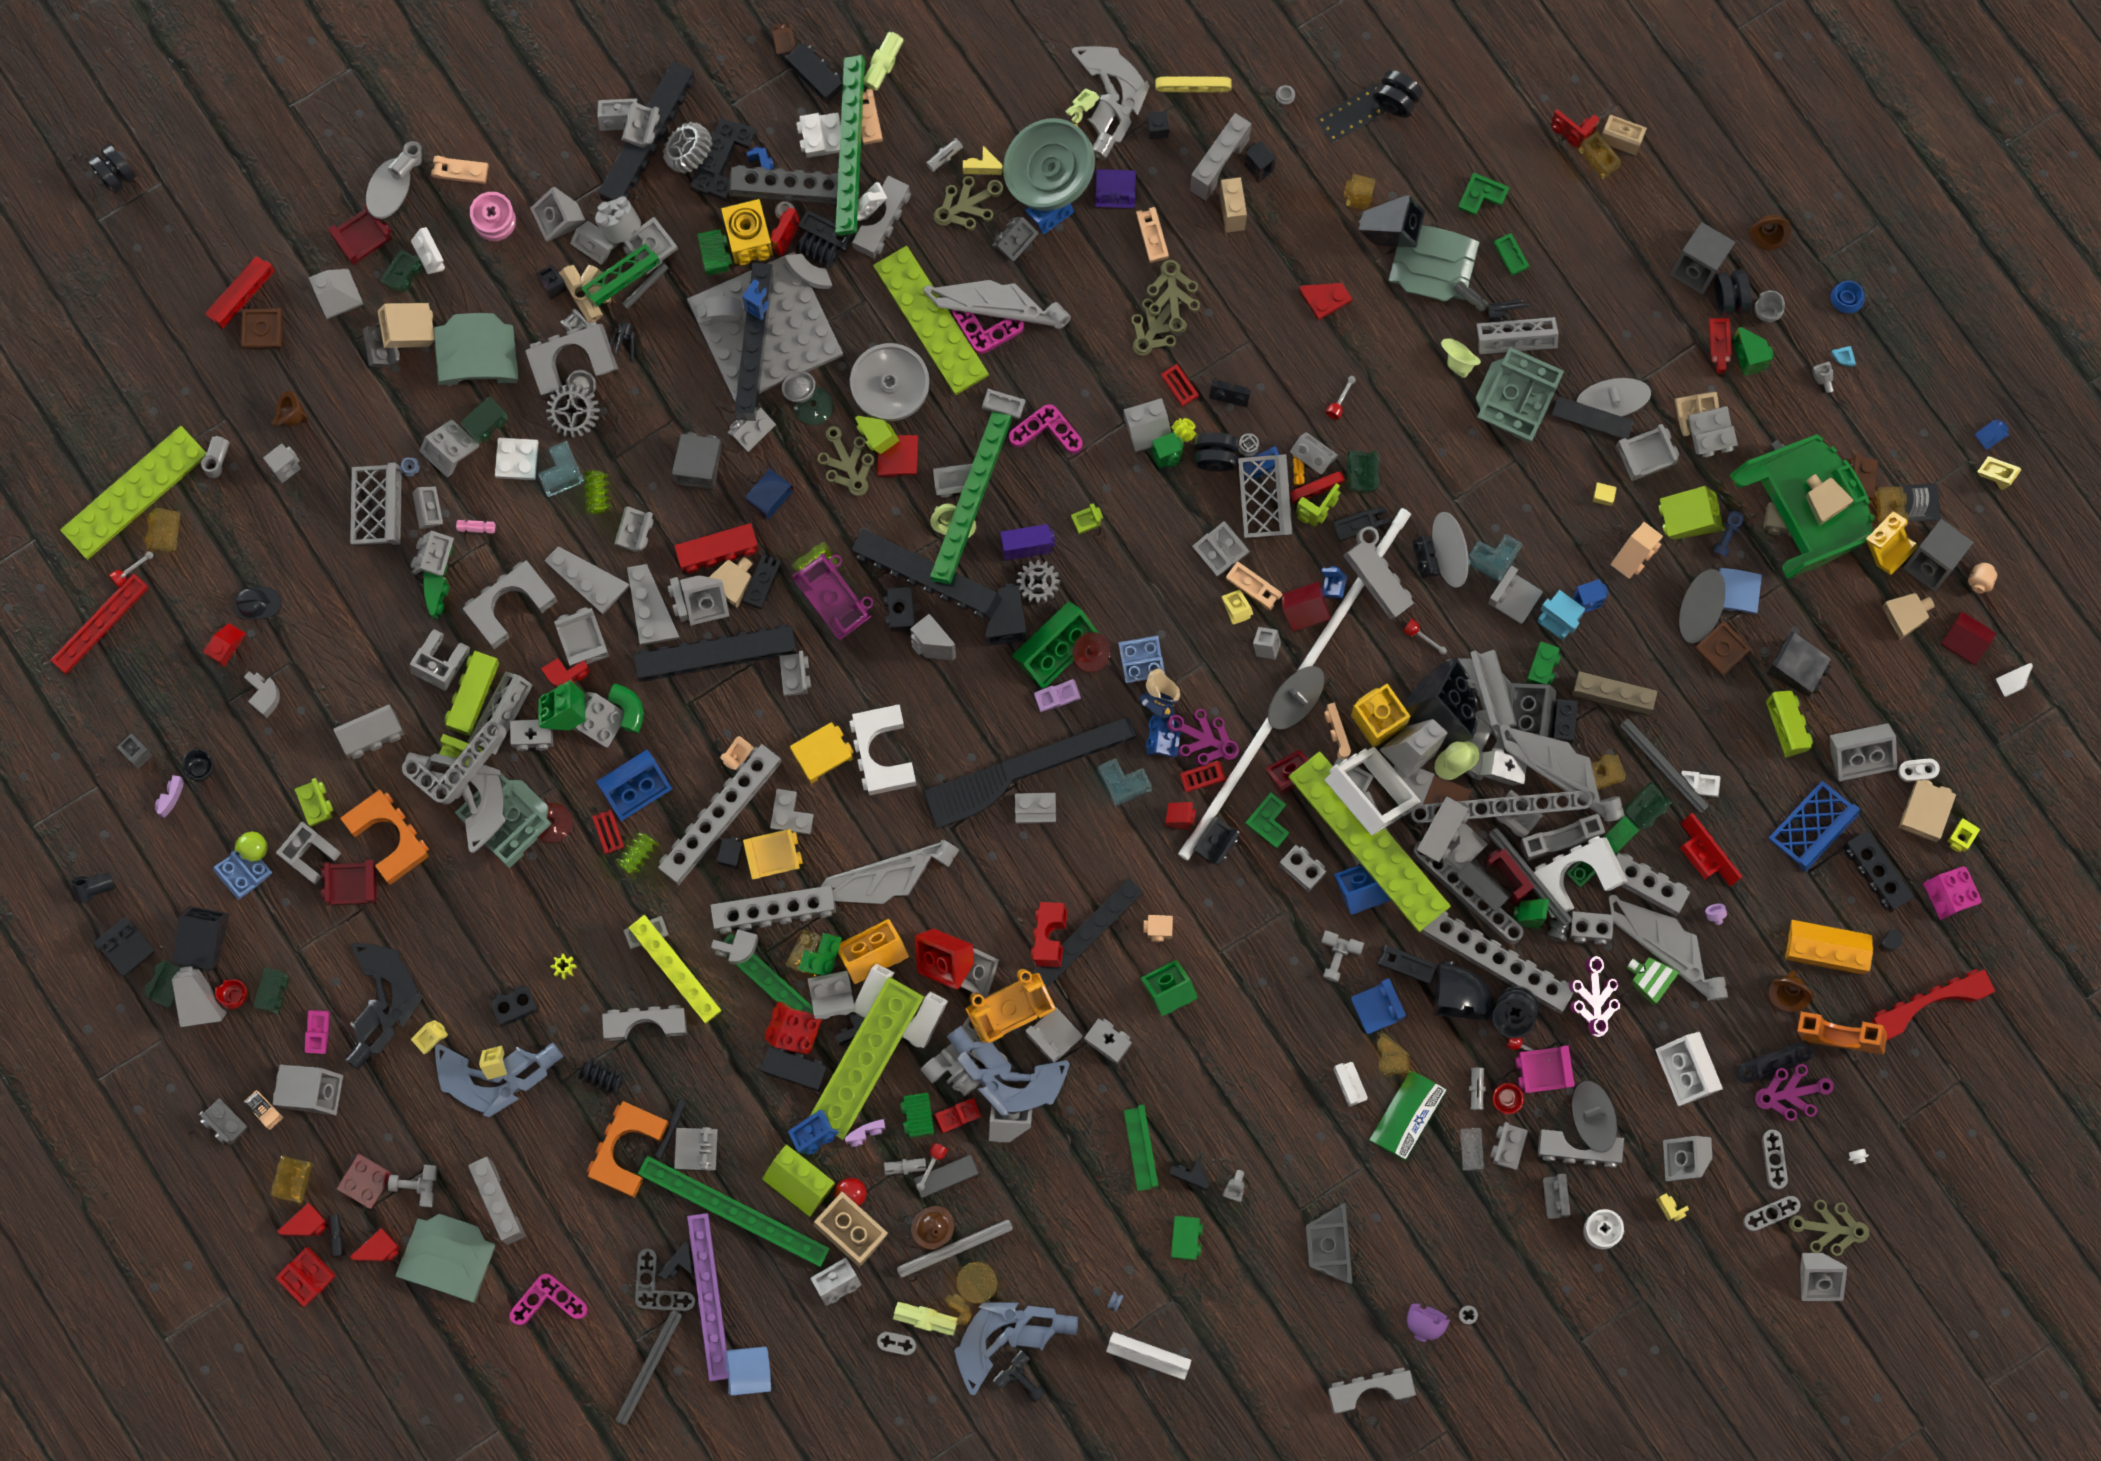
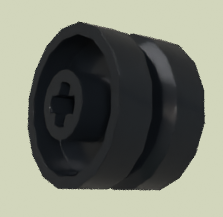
[1373,70,1423,118]
[87,143,137,194]
[1714,269,1752,316]
[1193,433,1238,472]

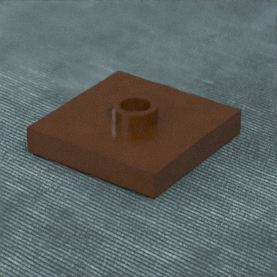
[241,308,283,349]
[1694,621,1752,677]
[1419,775,1471,816]

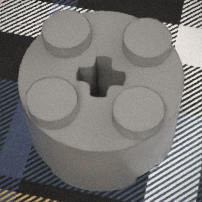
[595,196,641,243]

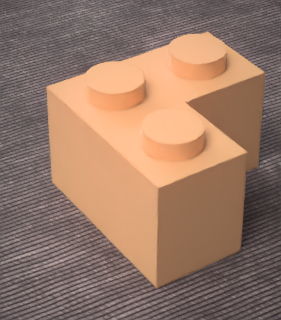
[1610,522,1663,579]

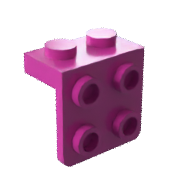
[1923,866,1982,920]

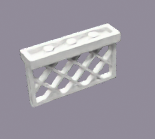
[1106,1332,1191,1380]

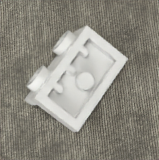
[857,182,887,221]
[1333,1062,1368,1107]

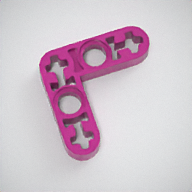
[952,310,1024,354]
[1009,404,1082,454]
[510,1274,588,1326]

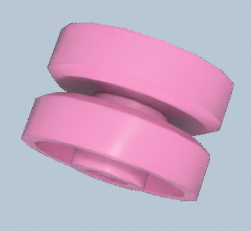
[470,192,516,241]

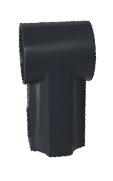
[71,872,115,903]

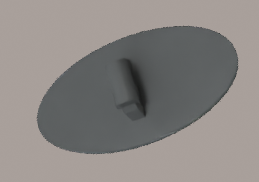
[1679,569,1725,643]
[1268,666,1324,729]
[1572,1081,1617,1153]

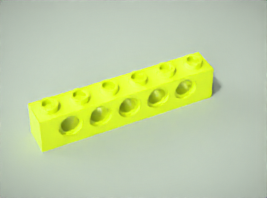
[628,915,721,1024]

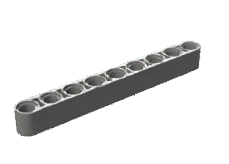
[1411,791,1592,823]

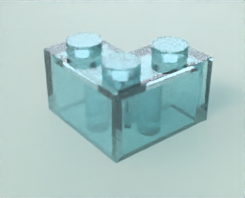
[538,441,584,497]
[1468,534,1523,582]
[1098,758,1152,807]

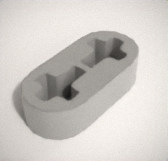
[877,1332,916,1356]

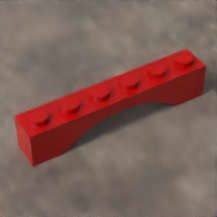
[1871,969,1996,1040]

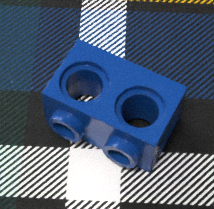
[1573,579,1608,613]

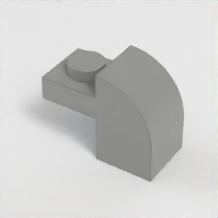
[697,296,743,325]
[244,671,280,718]
[711,929,758,965]

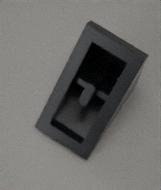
[536,264,567,300]

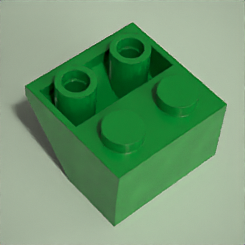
[538,680,586,730]

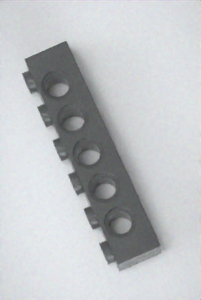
[729,165,838,204]

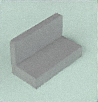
[570,221,619,265]

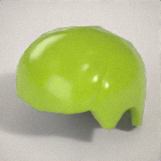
[235,831,268,862]

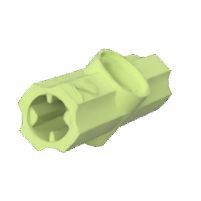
[864,32,903,91]
[893,1302,958,1336]

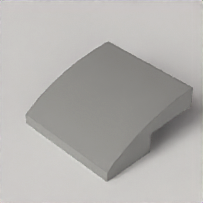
[1193,521,1250,576]

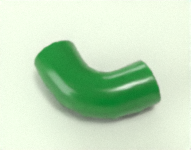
[608,683,644,734]

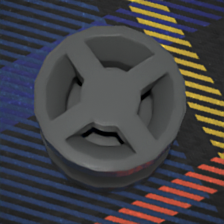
[1546,920,1570,942]

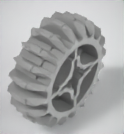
[663,122,712,174]
[546,384,600,437]

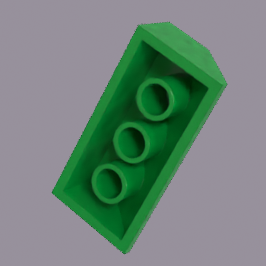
[1012,601,1100,689]

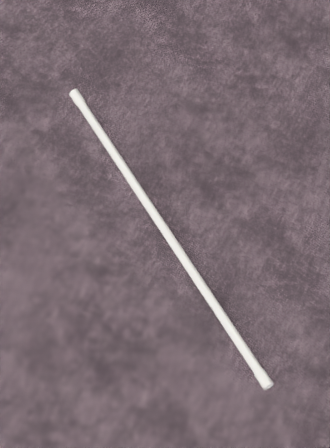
[1178,508,1411,861]

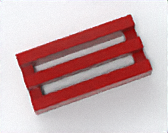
[1160,364,1199,408]
[592,810,625,855]

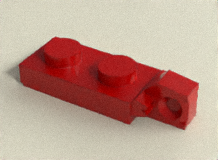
[1709,318,1732,373]

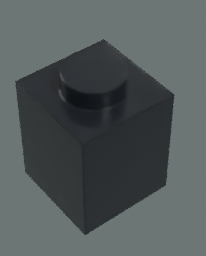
[1147,111,1169,139]
[717,836,744,869]

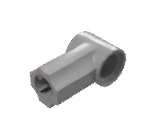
[388,141,422,180]
[201,436,230,478]

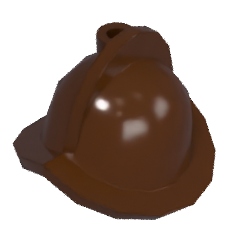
[1749,215,1792,250]
[271,391,309,427]
[1769,971,1813,1012]
[911,1206,954,1250]

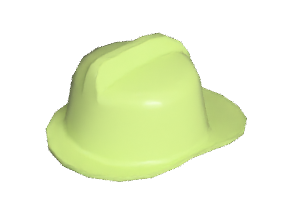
[1441,339,1481,378]
[930,503,976,538]
[1434,741,1480,780]

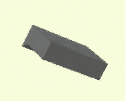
[1457,859,1513,911]

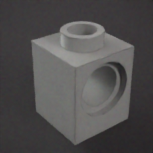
[1253,627,1281,660]

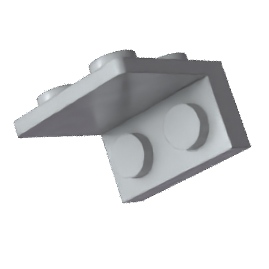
[420,420,479,477]
[411,531,454,577]
[1488,565,1542,624]
[572,692,624,747]
[808,971,855,1019]
[1025,1007,1082,1063]

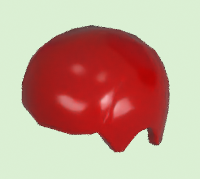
[215,979,248,1009]
[1492,1083,1524,1115]
[833,1178,867,1206]

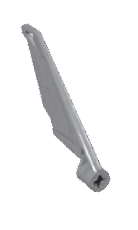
[924,280,1071,329]
[1500,723,1625,821]
[814,840,959,904]
[1609,895,1728,1001]

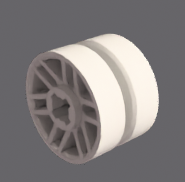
[1583,1209,1624,1250]

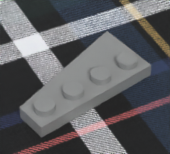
[544,546,630,615]
[627,564,680,646]

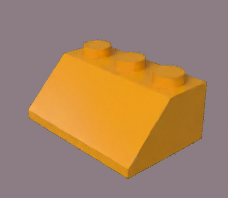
[838,919,909,985]

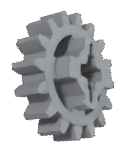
[1017,560,1060,604]

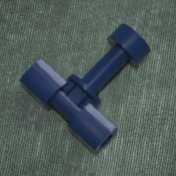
[1713,510,1743,556]

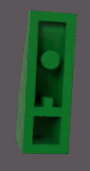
[1513,899,1549,929]

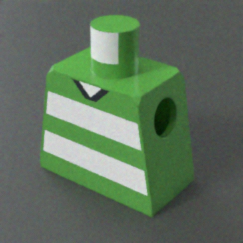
[1626,958,1679,1006]

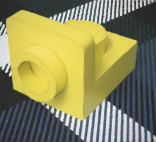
[411,1020,448,1054]
[1656,1193,1689,1222]

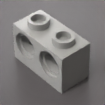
[263,443,301,483]
[1279,845,1326,892]
[1569,911,1613,945]

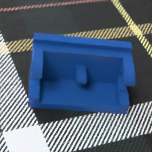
[742,279,769,320]
[1237,446,1279,481]

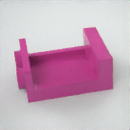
[1515,1045,1574,1094]

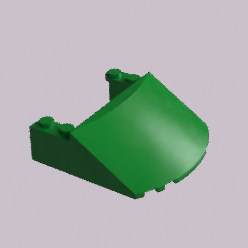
[1730,434,1874,579]

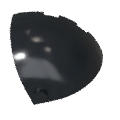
[1404,657,1478,743]
[1433,961,1495,1021]

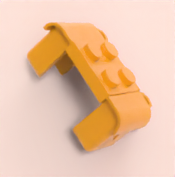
[966,969,1056,1043]

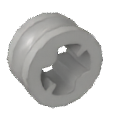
[1459,1306,1478,1324]

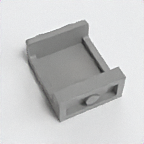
[1616,424,1679,481]
[554,608,609,668]

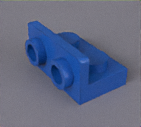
[1025,203,1074,234]
[1146,714,1180,758]
[788,1110,839,1155]

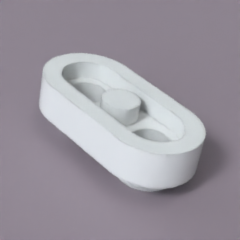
[1898,759,1940,782]

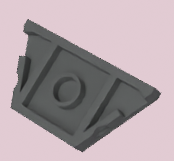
[1306,1203,1352,1284]

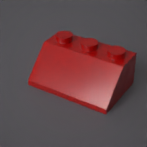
[915,928,974,989]

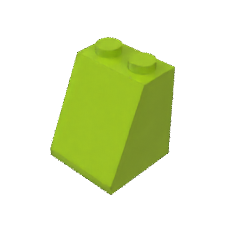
[1659,486,1724,540]

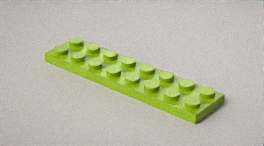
[873,246,989,396]
[60,426,207,560]
[810,977,924,1140]

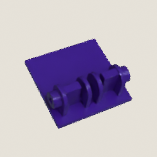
[1095,169,1136,208]

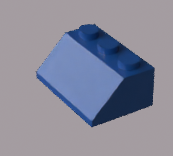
[596,750,672,821]
[1334,865,1391,915]

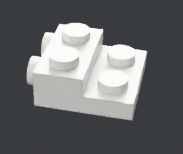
[797,113,841,158]

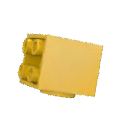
[721,199,773,265]
[1351,684,1410,747]

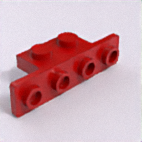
[1680,813,1742,886]

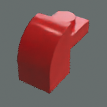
[541,658,590,688]

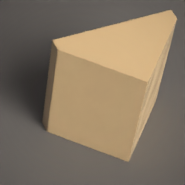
[1600,115,1646,155]

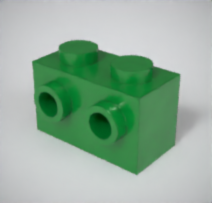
[1151,432,1184,469]
[1525,642,1561,685]

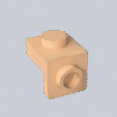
[720,736,754,770]

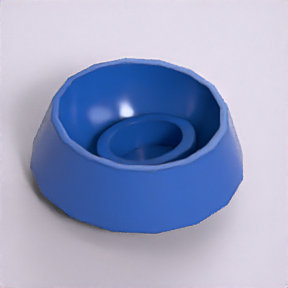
[1831,281,1865,313]

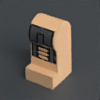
[245,1090,284,1130]

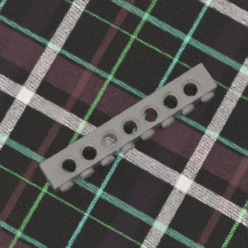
[658,744,782,886]
[1420,912,1573,1014]

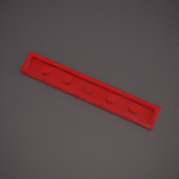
[50,573,149,674]

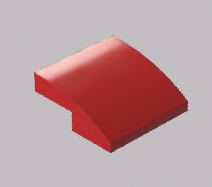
[877,435,918,477]
[276,1247,336,1307]

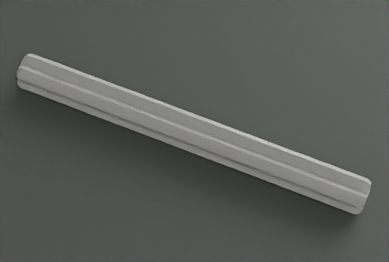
[897,1220,1013,1277]

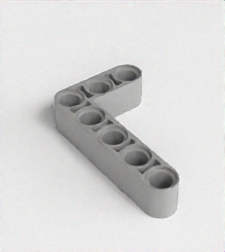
[402,721,506,805]

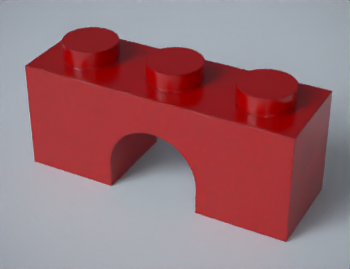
[1031,902,1068,967]

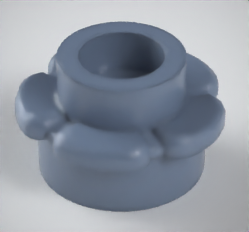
[400,457,420,477]

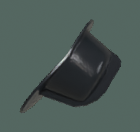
[233,587,281,620]

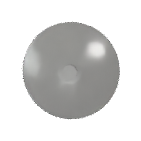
[850,343,929,421]

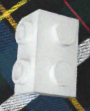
[411,227,445,274]

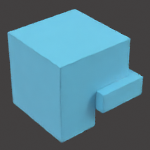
[1537,590,1585,641]

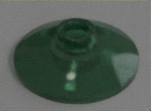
[794,387,833,425]

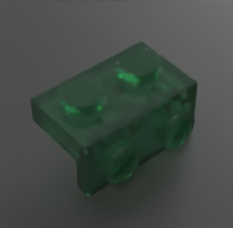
[380,249,422,295]
[1347,450,1380,493]
[1623,782,1672,829]
[144,960,180,1009]

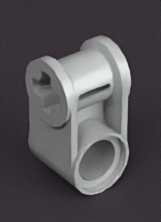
[559,309,589,331]

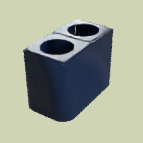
[745,469,794,519]

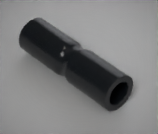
[327,1214,344,1257]

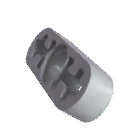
[1762,1130,1788,1190]
[1743,1196,1800,1232]

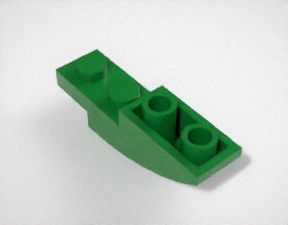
[424,545,453,620]
[1566,816,1640,888]

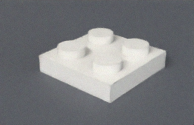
[495,438,539,480]

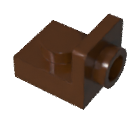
[771,24,796,54]

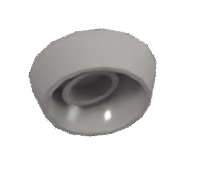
[782,371,815,403]

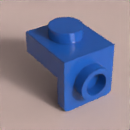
[746,147,774,170]
[1975,420,2009,450]
[1321,566,1347,598]

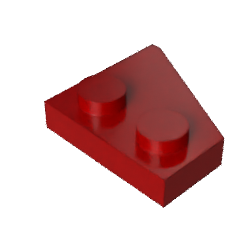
[1299,283,1352,321]

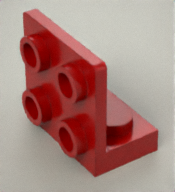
[1551,109,1600,150]

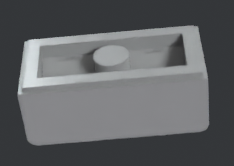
[413,486,443,529]

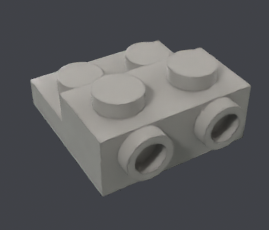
[623,217,678,274]
[1688,406,1738,457]

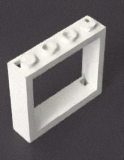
[1325,747,1421,835]

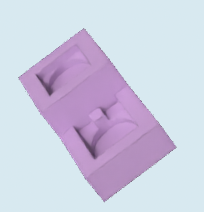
[1034,679,1081,712]

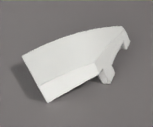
[1996,663,2033,697]
[1682,771,1721,797]

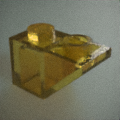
[1377,1033,1411,1076]

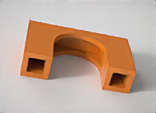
[341,790,429,885]
[1797,1012,1887,1055]
[587,1101,669,1198]

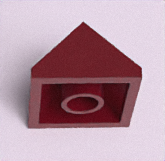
[1282,582,1331,632]
[1941,611,1996,666]
[1265,750,1309,796]

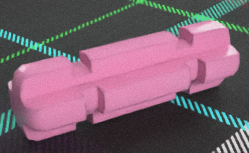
[456,520,496,533]

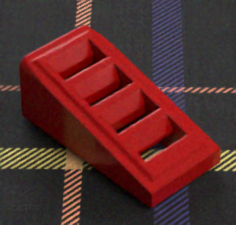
[1180,761,1226,793]

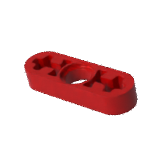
[1289,472,1345,504]

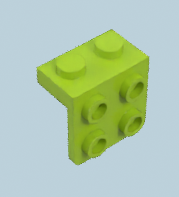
[1296,483,1341,527]

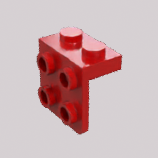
[765,1001,822,1054]

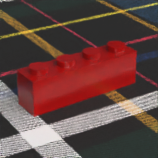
[674,523,759,573]

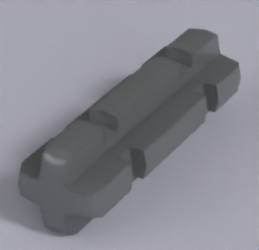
[1454,281,1488,312]

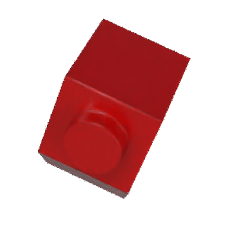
[203,623,246,667]
[278,1203,328,1237]
[350,1228,400,1262]

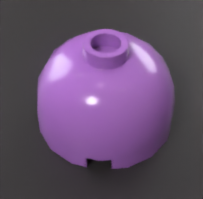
[1407,1304,1450,1342]

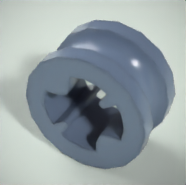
[1107,1291,1124,1312]

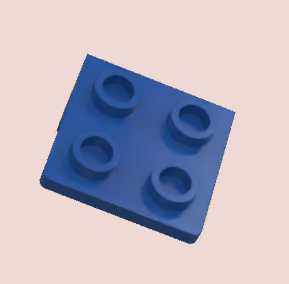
[1351,979,1406,1034]

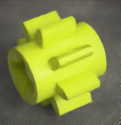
[1171,418,1197,442]
[551,953,577,980]

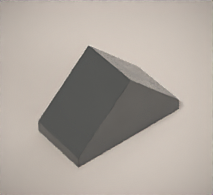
[117,733,153,769]

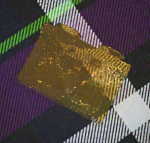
[145,508,181,552]
[785,929,822,978]
[271,1156,313,1203]
[944,1294,972,1328]

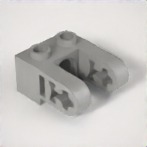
[410,629,470,691]
[276,822,341,885]

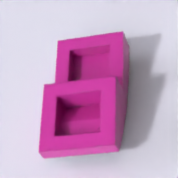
[305,1010,330,1054]

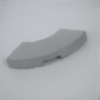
[783,253,832,289]

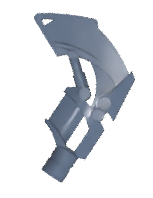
[946,1026,1069,1116]
[435,1042,564,1117]
[955,1303,1078,1395]

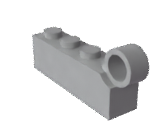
[1343,526,1414,619]

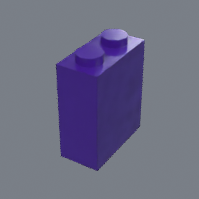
[1001,524,1055,561]

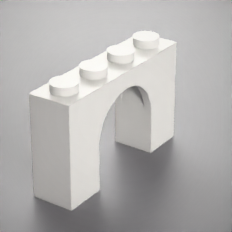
[849,705,916,795]
[1534,836,1628,918]
[854,963,948,1048]

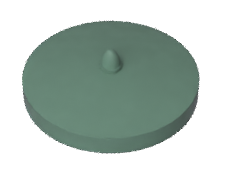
[1003,118,1095,211]

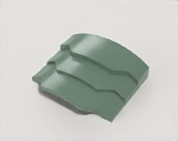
[1388,225,1479,302]
[434,313,518,385]
[1475,347,1564,444]
[455,773,551,868]
[396,1214,496,1303]

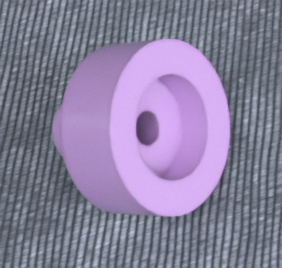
[1705,904,1727,925]

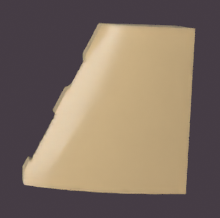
[1674,392,1719,436]

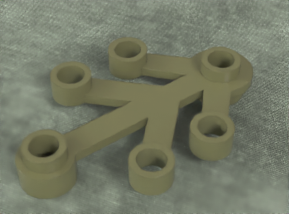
[934,176,1003,231]
[1147,260,1200,334]
[1131,298,1187,356]
[818,426,874,496]
[1788,1200,1869,1256]

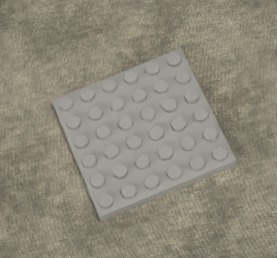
[687,251,843,403]

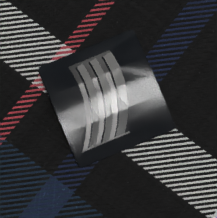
[1902,483,1941,521]

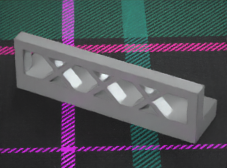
[1476,317,1559,354]
[1470,650,1517,731]
[468,672,533,755]

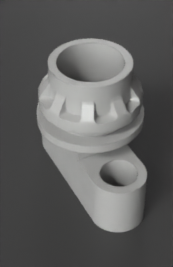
[920,1032,980,1096]

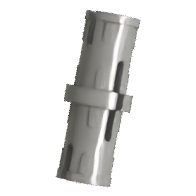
[925,138,963,172]
[1469,1068,1486,1110]
[884,1158,926,1176]

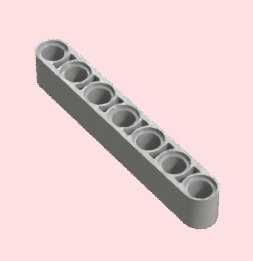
[1413,841,1523,944]

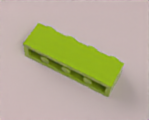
[444,651,499,736]

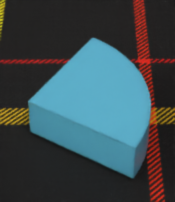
[1831,346,1856,367]

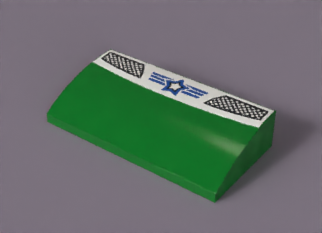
[1369,1070,1447,1162]

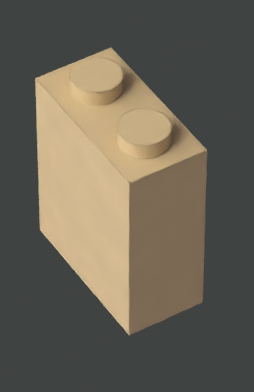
[1220,177,1247,233]
[378,303,435,348]
[1898,779,1956,842]

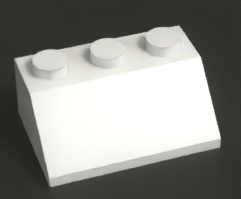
[1655,1032,1723,1106]

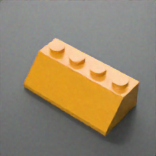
[1785,920,1873,975]

